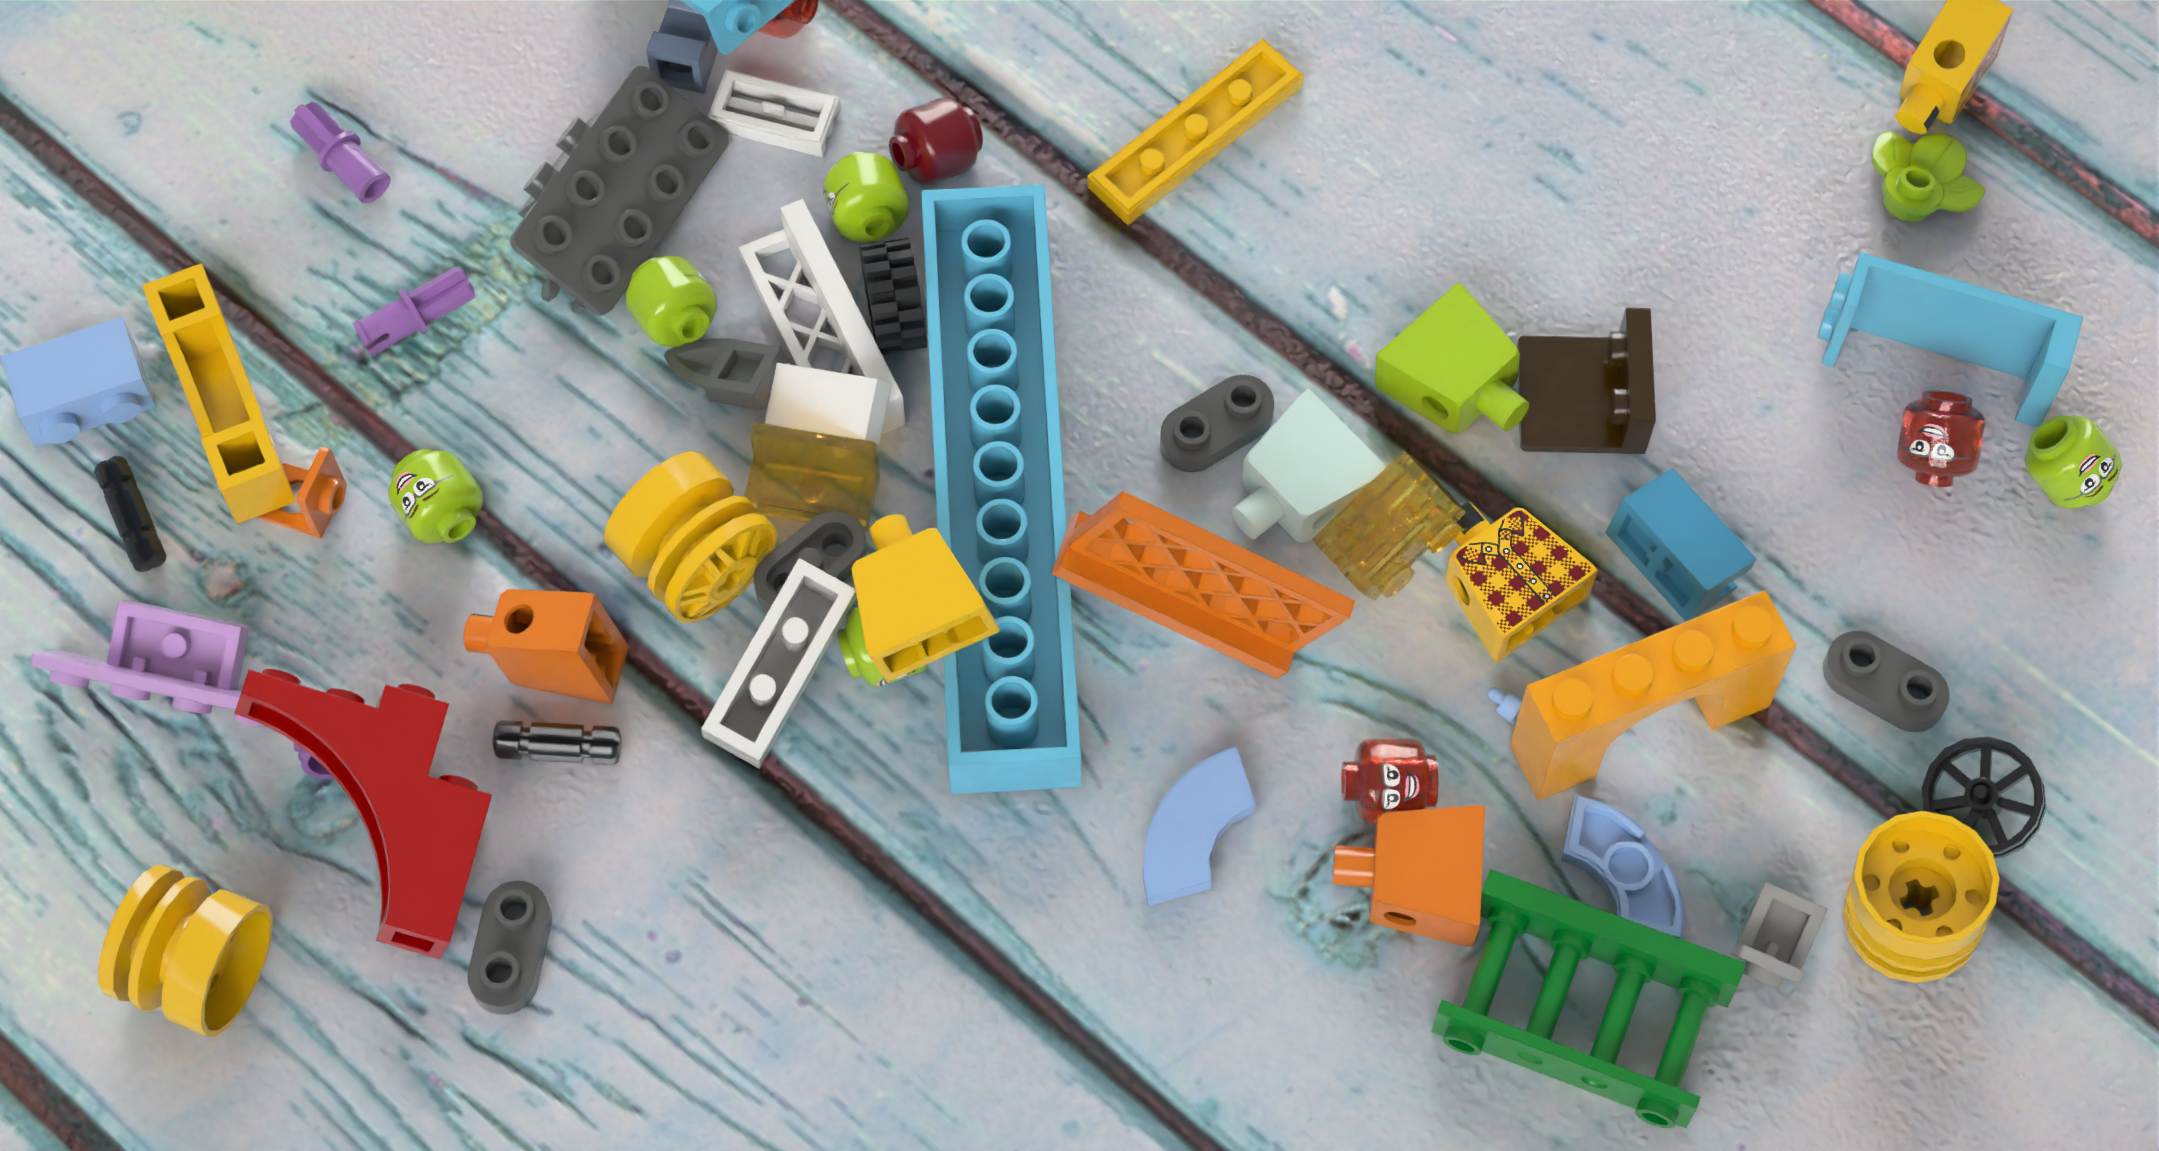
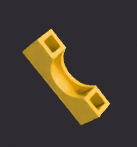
[142,263,297,524]

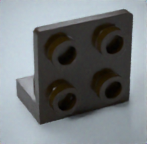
[1517,308,1656,454]

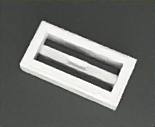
[708,69,841,158]

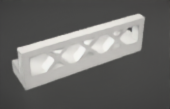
[738,199,906,453]

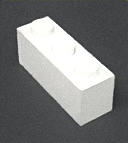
[701,558,856,769]

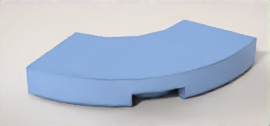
[1143,746,1256,906]
[1561,793,1685,940]

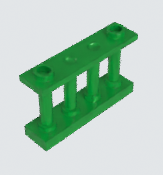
[1431,869,1746,1128]

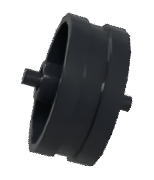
[1922,736,2047,859]

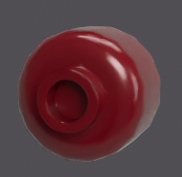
[889,98,983,185]

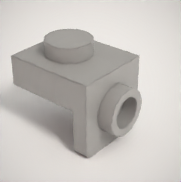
[1731,881,1828,989]

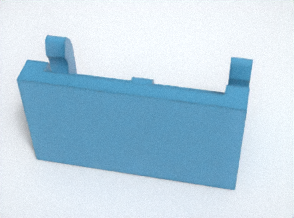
[1605,468,1757,622]

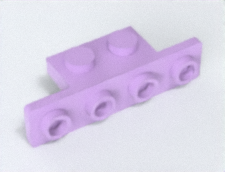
[30,600,266,727]

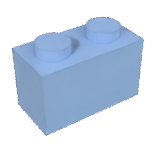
[0,317,156,447]

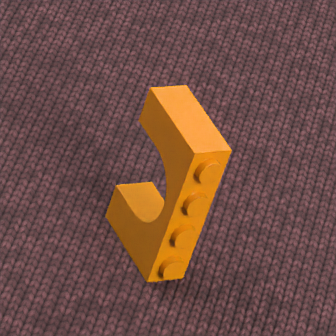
[1509,590,1796,801]

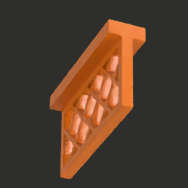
[1051,491,1355,679]

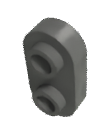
[1160,375,1274,472]
[754,511,867,612]
[1823,631,1950,732]
[467,881,552,1015]

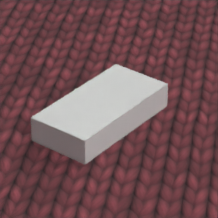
[764,363,892,445]

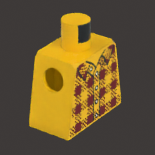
[1443,502,1598,663]

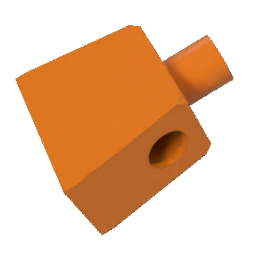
[463,589,629,704]
[1332,805,1485,947]

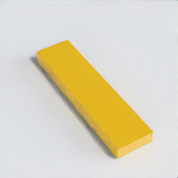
[1087,38,1304,225]

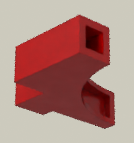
[234,669,492,959]

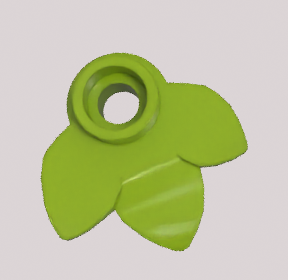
[1871,131,1986,222]

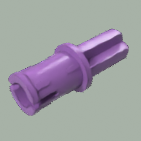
[290,101,391,204]
[352,267,475,358]

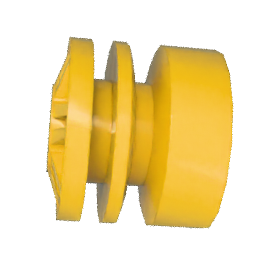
[604,451,778,623]
[1842,811,2000,983]
[98,864,273,1037]

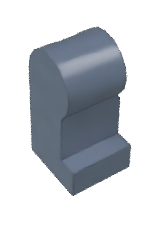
[646,0,718,94]

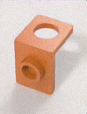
[258,447,347,539]

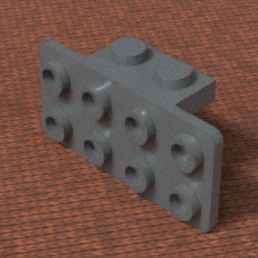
[510,66,729,316]

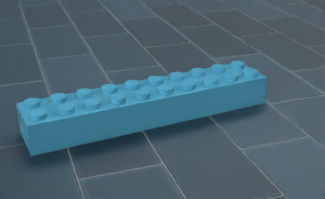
[921,184,1081,794]

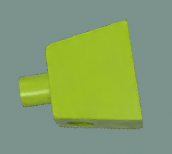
[1375,282,1529,434]

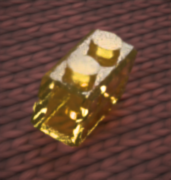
[1312,450,1467,600]

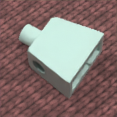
[1231,388,1390,543]

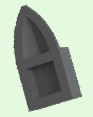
[664,338,789,410]

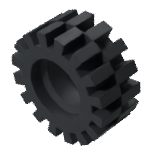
[859,238,927,355]

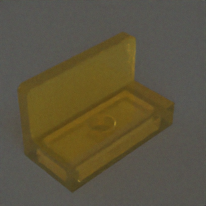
[744,423,880,531]

